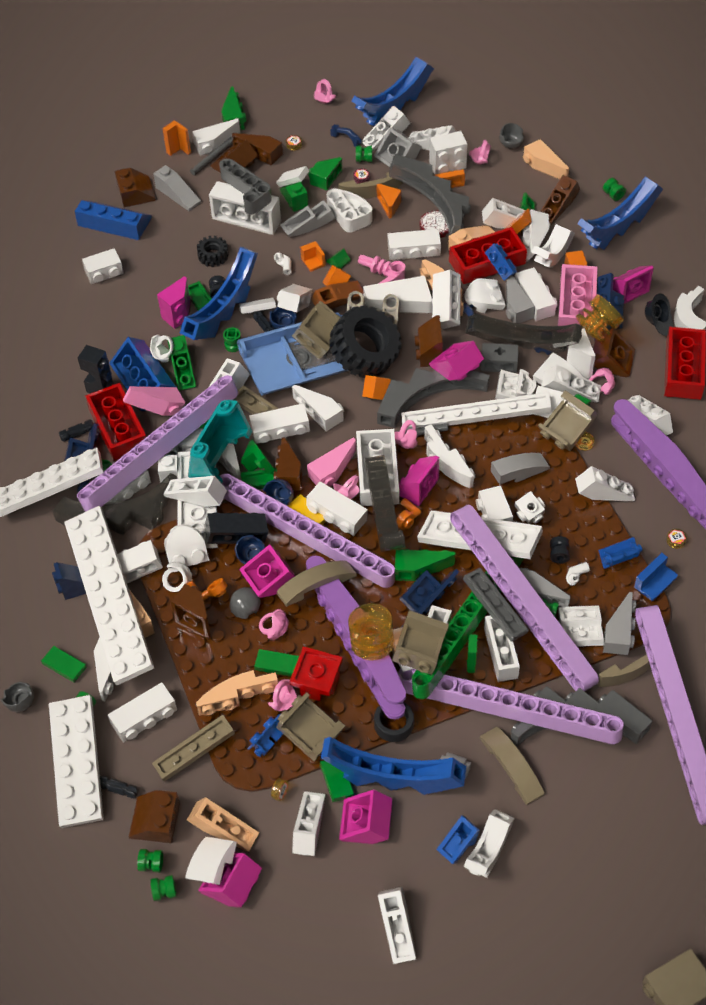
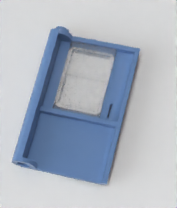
[237,312,349,396]

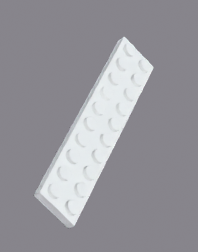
[65,506,154,685]

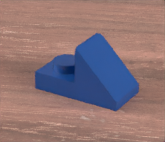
[437,815,479,864]

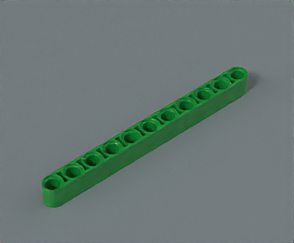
[412,556,524,699]

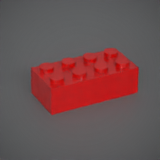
[449,227,527,285]
[664,327,706,400]
[85,383,146,462]

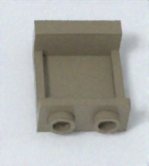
[292,301,341,359]
[538,390,598,451]
[392,610,449,675]
[276,692,345,761]
[642,949,706,1005]

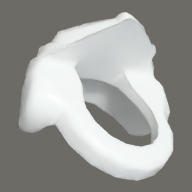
[150,334,174,363]
[162,562,193,592]

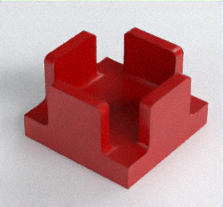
[289,646,343,701]

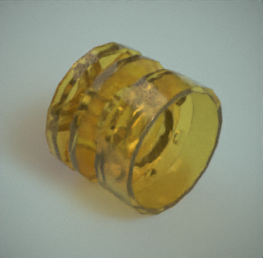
[575,294,624,343]
[348,603,395,660]

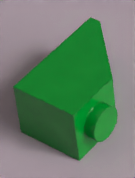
[308,157,343,191]
[280,182,308,212]

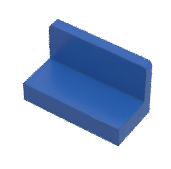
[634,553,678,601]

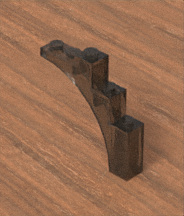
[465,313,582,353]
[52,473,177,535]

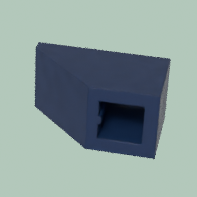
[52,562,86,600]

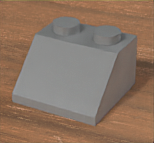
[374,127,422,167]

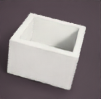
[429,131,467,175]

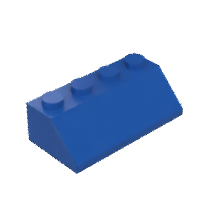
[74,200,152,240]
[109,337,176,411]

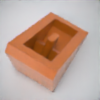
[377,184,401,219]

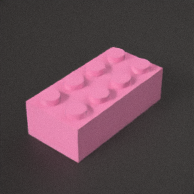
[557,264,597,334]

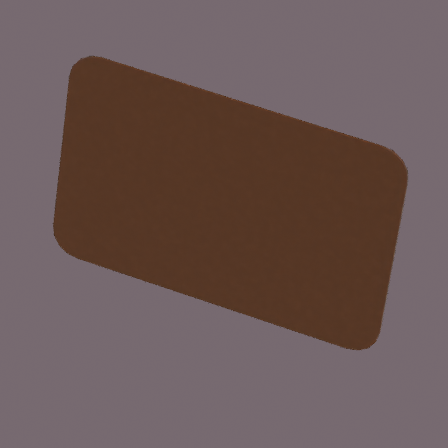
[138,414,671,792]

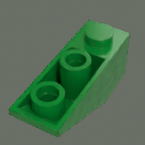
[221,86,246,130]
[167,335,196,391]
[395,549,455,581]

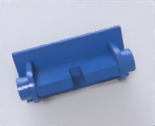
[485,243,517,281]
[598,537,642,569]
[247,714,283,757]

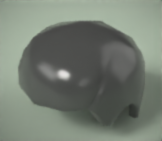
[499,123,524,149]
[229,587,261,619]
[1,682,34,713]

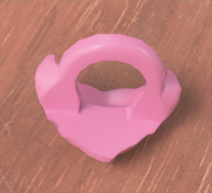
[314,79,337,104]
[469,140,491,164]
[589,368,615,395]
[394,420,418,449]
[333,475,360,499]
[259,609,289,640]
[268,679,297,711]

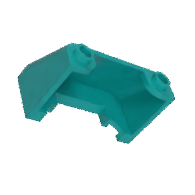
[188,400,253,484]

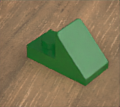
[241,439,274,474]

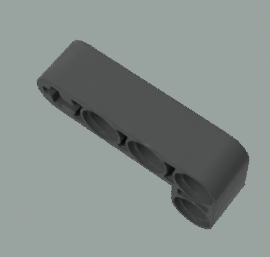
[219,158,272,215]

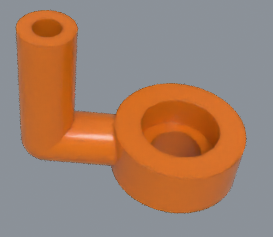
[395,498,421,530]
[187,578,228,601]

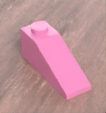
[123,386,185,416]
[307,437,356,487]

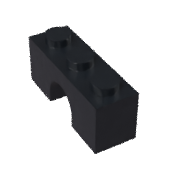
[77,345,114,393]

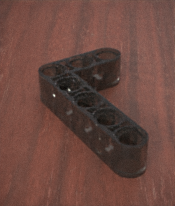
[364,455,405,552]

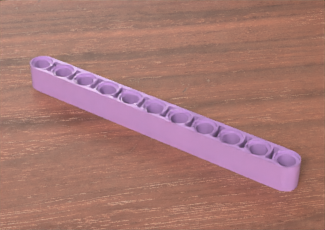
[77,375,239,512]
[220,474,395,588]
[450,505,599,691]
[635,605,706,825]
[398,669,623,744]

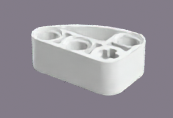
[327,189,372,232]

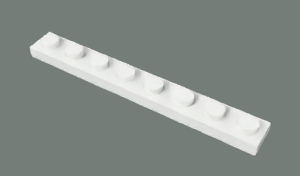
[402,392,552,430]

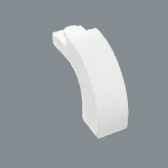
[532,225,575,267]
[674,286,706,330]
[464,809,515,878]

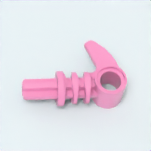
[358,255,405,284]

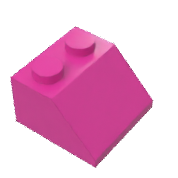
[613,265,654,304]
[157,276,191,329]
[429,341,484,381]
[399,456,439,506]
[239,544,296,598]
[339,789,392,844]
[198,853,262,907]

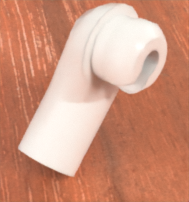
[274,252,291,275]
[566,562,590,585]

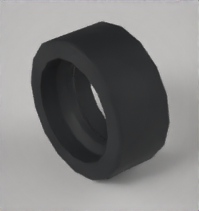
[374,702,414,742]

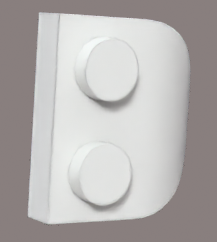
[464,278,506,313]
[495,369,536,399]
[164,524,209,567]

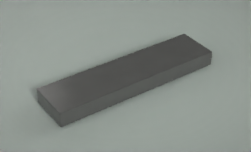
[463,568,529,642]

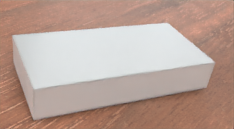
[276,166,309,187]
[239,298,276,314]

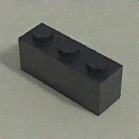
[204,512,268,544]

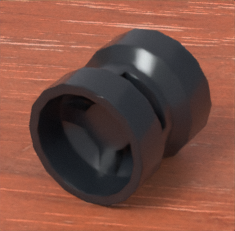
[209,275,226,298]
[550,536,570,564]

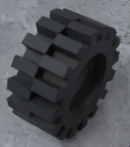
[197,235,228,267]

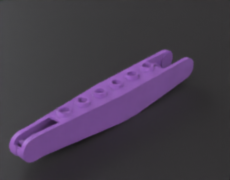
[611,399,706,529]
[306,556,406,719]

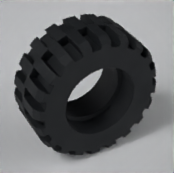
[329,306,402,378]

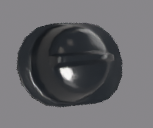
[645,293,673,336]

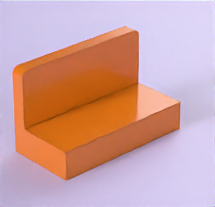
[163,120,191,156]
[434,169,465,188]

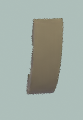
[338,172,403,199]
[277,561,357,607]
[597,654,651,687]
[479,727,545,805]

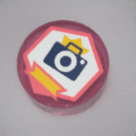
[353,168,370,184]

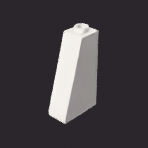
[363,276,433,313]

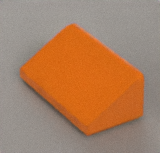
[505,209,531,234]

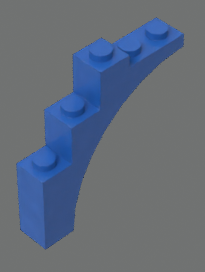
[352,57,434,126]
[577,176,663,250]
[180,247,258,340]
[321,737,466,795]

